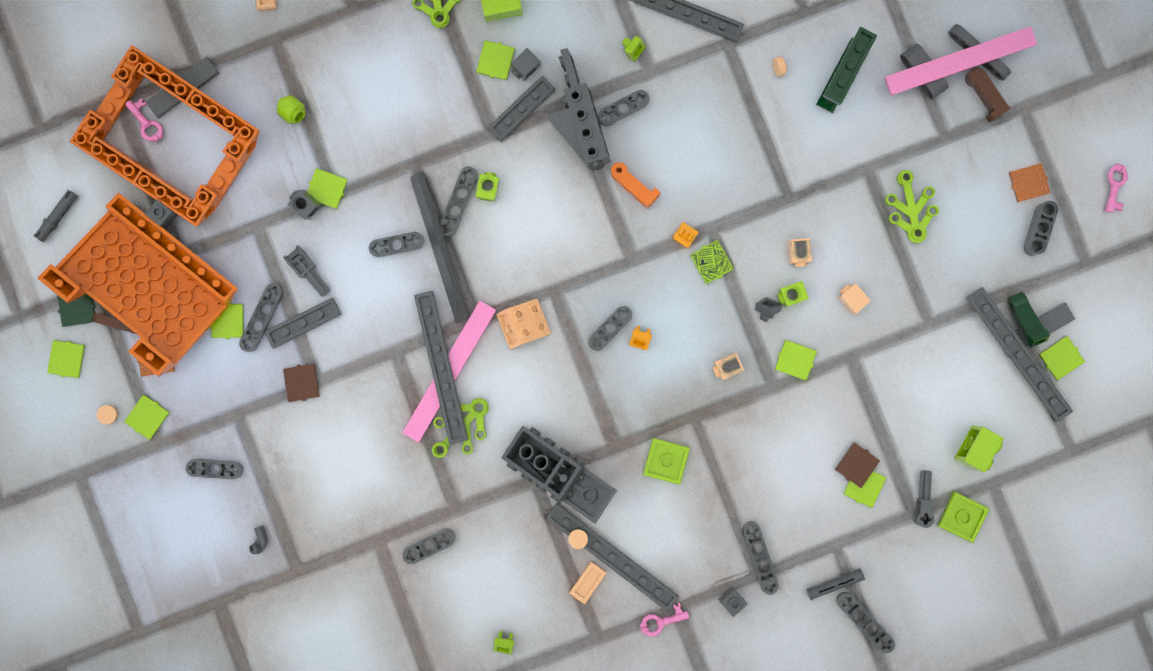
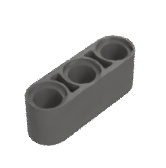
[900,44,949,99]
[1023,201,1059,256]

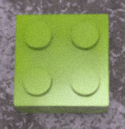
[954,425,1004,472]

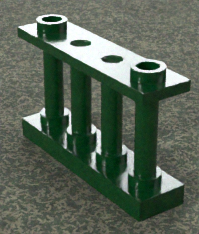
[816,26,878,114]

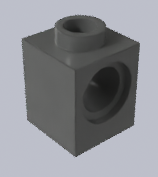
[511,48,541,81]
[287,190,322,220]
[145,200,178,229]
[718,586,748,617]

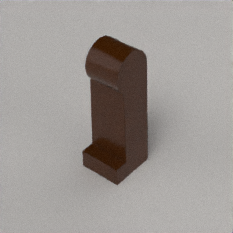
[965,68,1010,123]

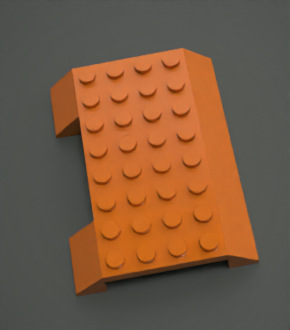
[37,192,238,377]

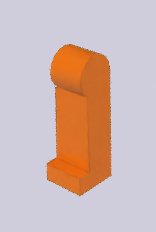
[611,162,661,209]

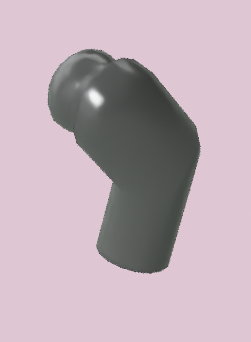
[249,526,268,554]

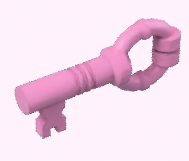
[125,98,163,143]
[1105,164,1128,213]
[639,603,689,637]

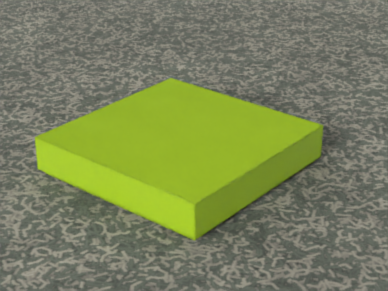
[643,438,690,485]
[937,491,989,543]

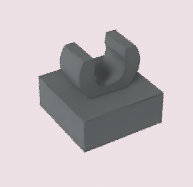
[755,297,782,322]

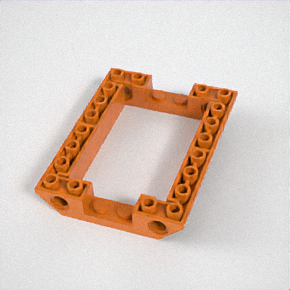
[69,45,260,227]

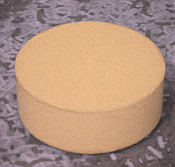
[772,56,787,77]
[97,405,118,424]
[568,529,588,549]

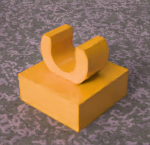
[672,222,699,249]
[629,325,652,351]

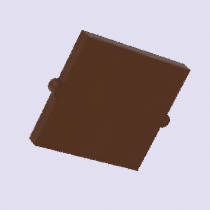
[283,364,320,402]
[834,442,880,488]

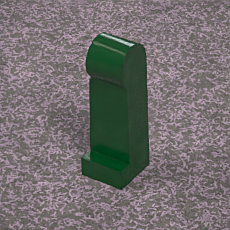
[1007,292,1050,348]

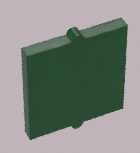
[57,294,96,327]

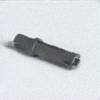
[33,190,78,243]
[806,568,865,601]

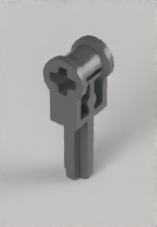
[283,245,330,297]
[913,470,935,528]

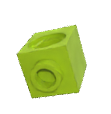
[476,172,500,202]
[777,281,809,308]

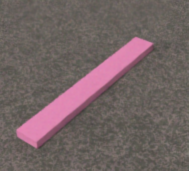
[884,26,1037,96]
[402,301,497,442]

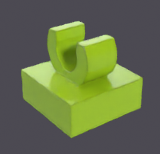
[621,36,646,62]
[493,631,514,655]

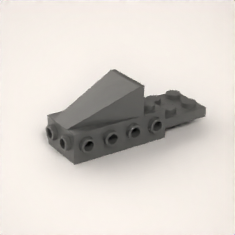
[547,48,611,170]
[501,426,618,524]

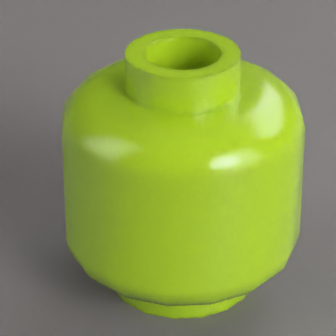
[277,95,305,124]

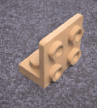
[496,299,551,350]

